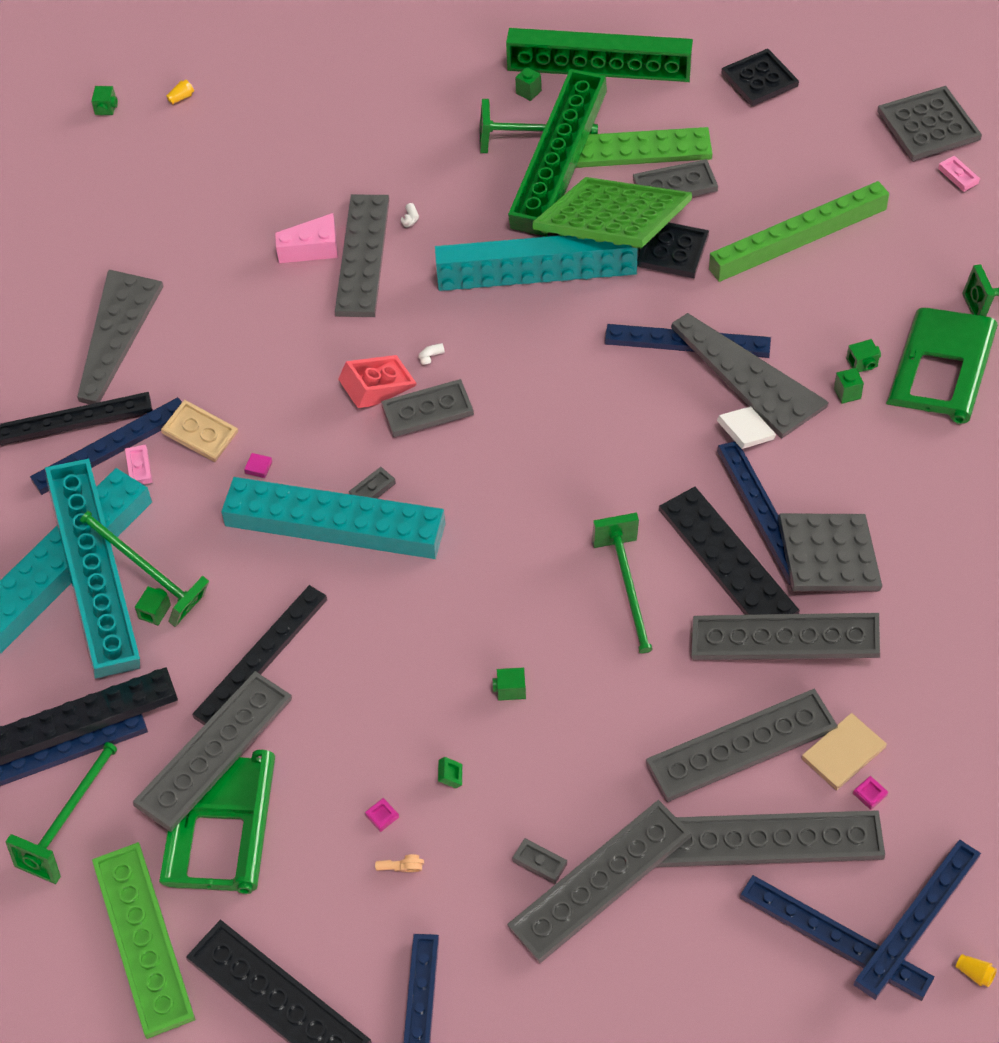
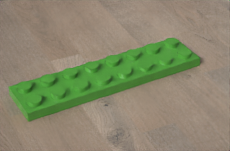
[576,127,713,168]
[92,842,196,1039]

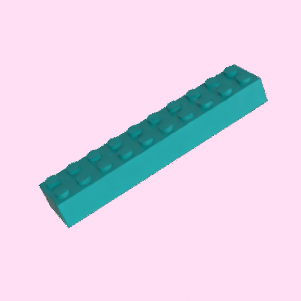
[435,235,638,291]
[45,459,140,679]
[0,468,152,653]
[221,477,446,559]

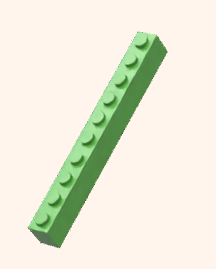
[709,181,890,282]

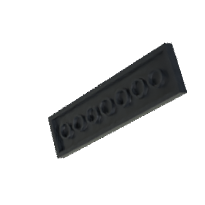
[659,486,800,615]
[0,667,178,765]
[186,919,372,1043]

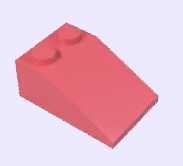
[338,355,417,408]

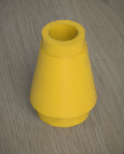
[166,79,194,105]
[956,954,997,987]

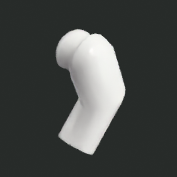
[401,203,419,228]
[418,343,445,365]

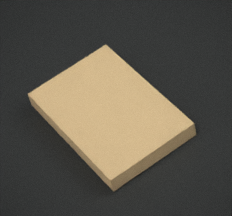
[161,399,238,462]
[802,713,887,791]

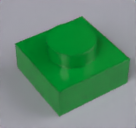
[438,757,463,788]

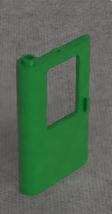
[886,308,998,424]

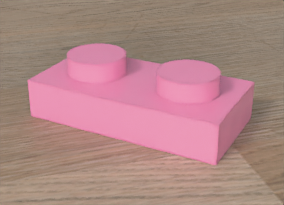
[938,156,980,192]
[125,444,153,484]

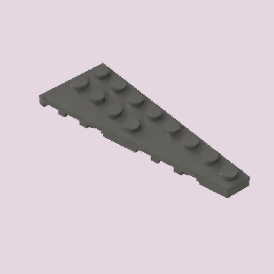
[77,269,164,404]
[671,313,829,439]

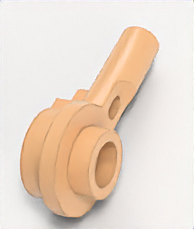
[375,854,424,872]

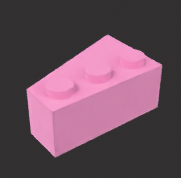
[275,213,338,263]

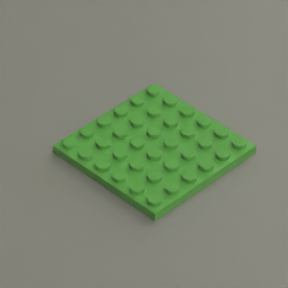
[533,177,692,248]

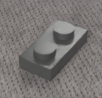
[349,467,396,499]
[512,838,567,884]

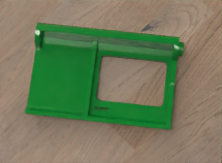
[159,750,275,894]

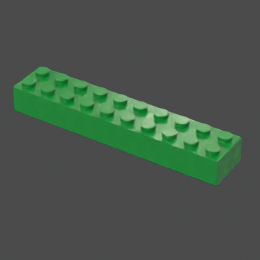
[506,28,693,82]
[508,69,607,237]

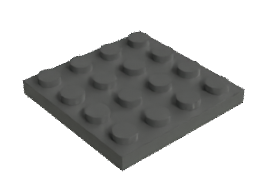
[877,86,982,161]
[778,513,882,591]

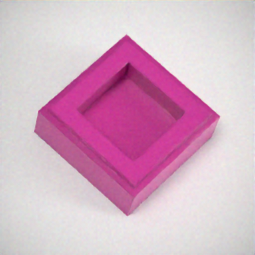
[244,453,272,478]
[853,776,888,810]
[365,798,399,832]

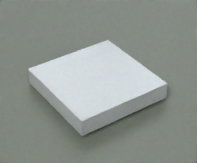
[717,406,776,449]

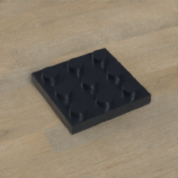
[721,48,799,106]
[637,222,709,278]

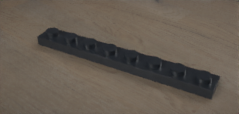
[0,392,153,446]
[192,585,327,725]

